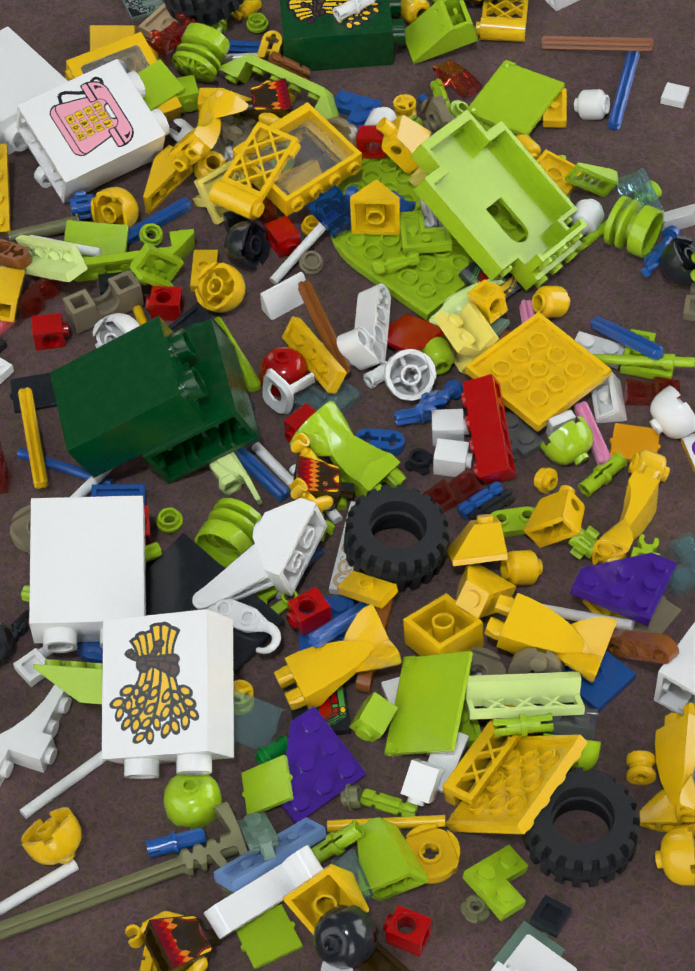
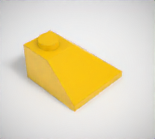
[446,514,508,566]

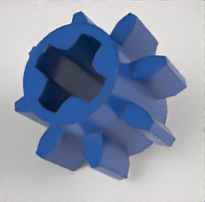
[69,190,93,220]

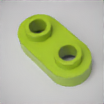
[491,506,535,537]

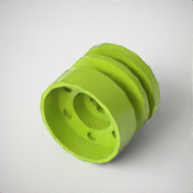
[172,23,230,83]
[603,195,664,258]
[195,498,262,568]

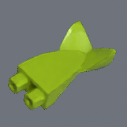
[290,401,406,497]

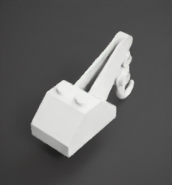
[192,498,327,654]

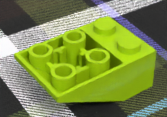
[405,0,478,64]
[33,659,103,704]

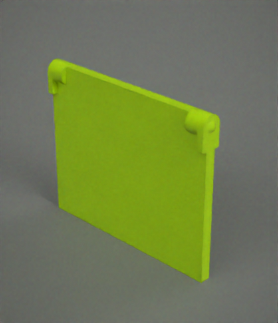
[466,60,565,135]
[384,651,473,757]

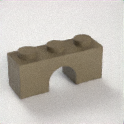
[62,270,144,334]

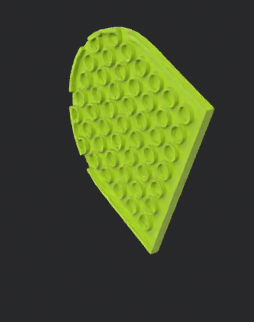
[327,155,526,321]

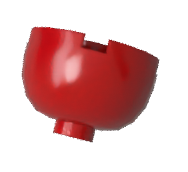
[259,347,310,397]

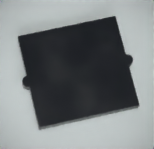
[10,373,57,414]

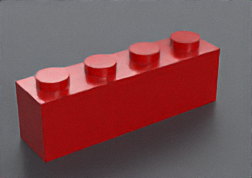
[461,374,517,486]

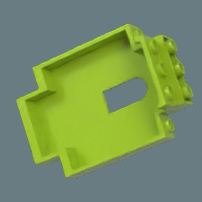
[410,110,588,291]

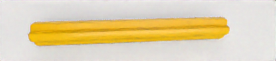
[18,387,48,489]

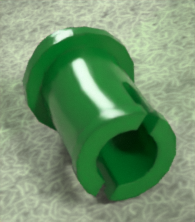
[254,735,288,765]

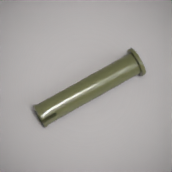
[7,213,79,244]

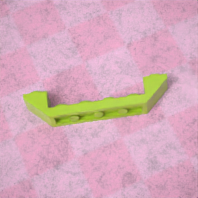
[219,53,339,119]
[68,229,195,282]

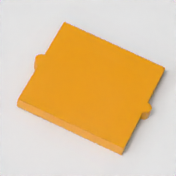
[609,423,661,462]

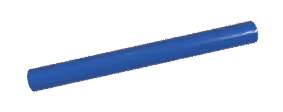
[17,448,114,485]

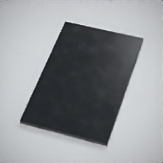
[145,533,285,675]

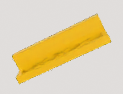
[442,705,522,807]

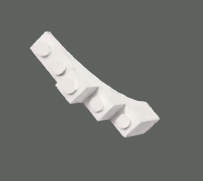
[0,685,71,786]

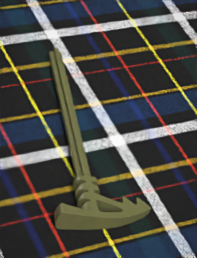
[0,802,253,941]

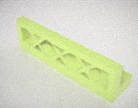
[15,235,87,282]
[464,672,585,720]

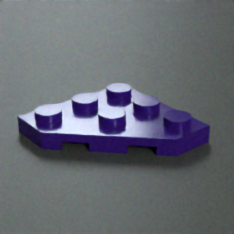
[570,552,677,626]
[280,706,367,824]

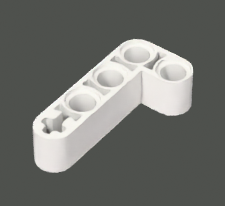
[337,283,391,371]
[203,845,323,940]

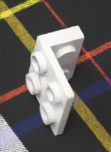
[491,934,577,971]

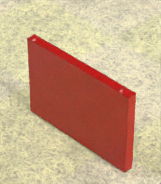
[387,313,444,351]

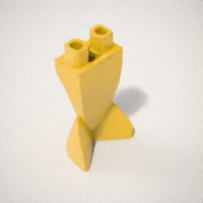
[168,89,249,172]
[592,466,660,565]
[484,593,617,683]
[274,604,402,710]
[639,703,695,832]

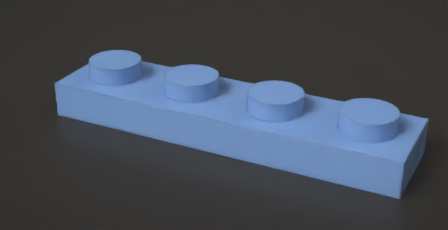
[213,817,326,893]

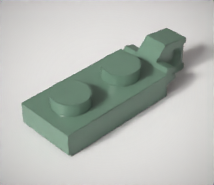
[237,812,280,861]

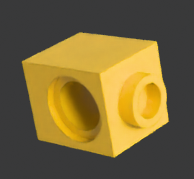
[467,279,508,324]

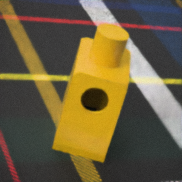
[376,115,431,174]
[523,485,585,548]

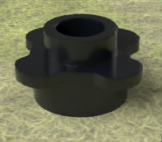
[405,448,434,475]

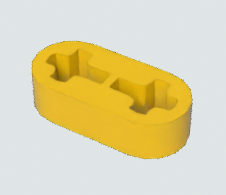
[257,30,283,74]

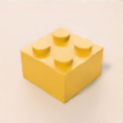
[403,593,484,656]

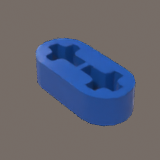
[356,428,405,456]

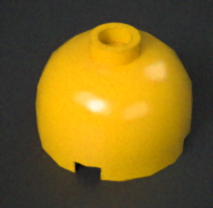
[91,187,139,228]
[195,262,246,313]
[21,807,82,865]
[655,824,695,886]

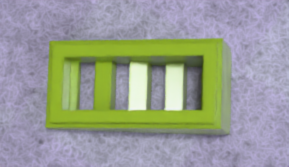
[565,162,618,197]

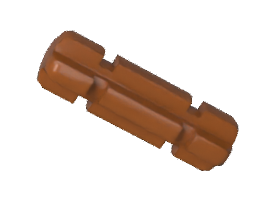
[268,51,310,79]

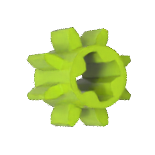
[568,525,600,560]

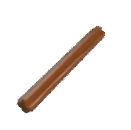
[541,36,654,52]
[298,280,350,374]

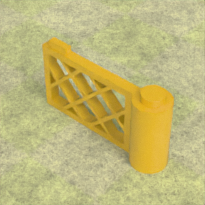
[476,0,529,42]
[209,121,301,220]

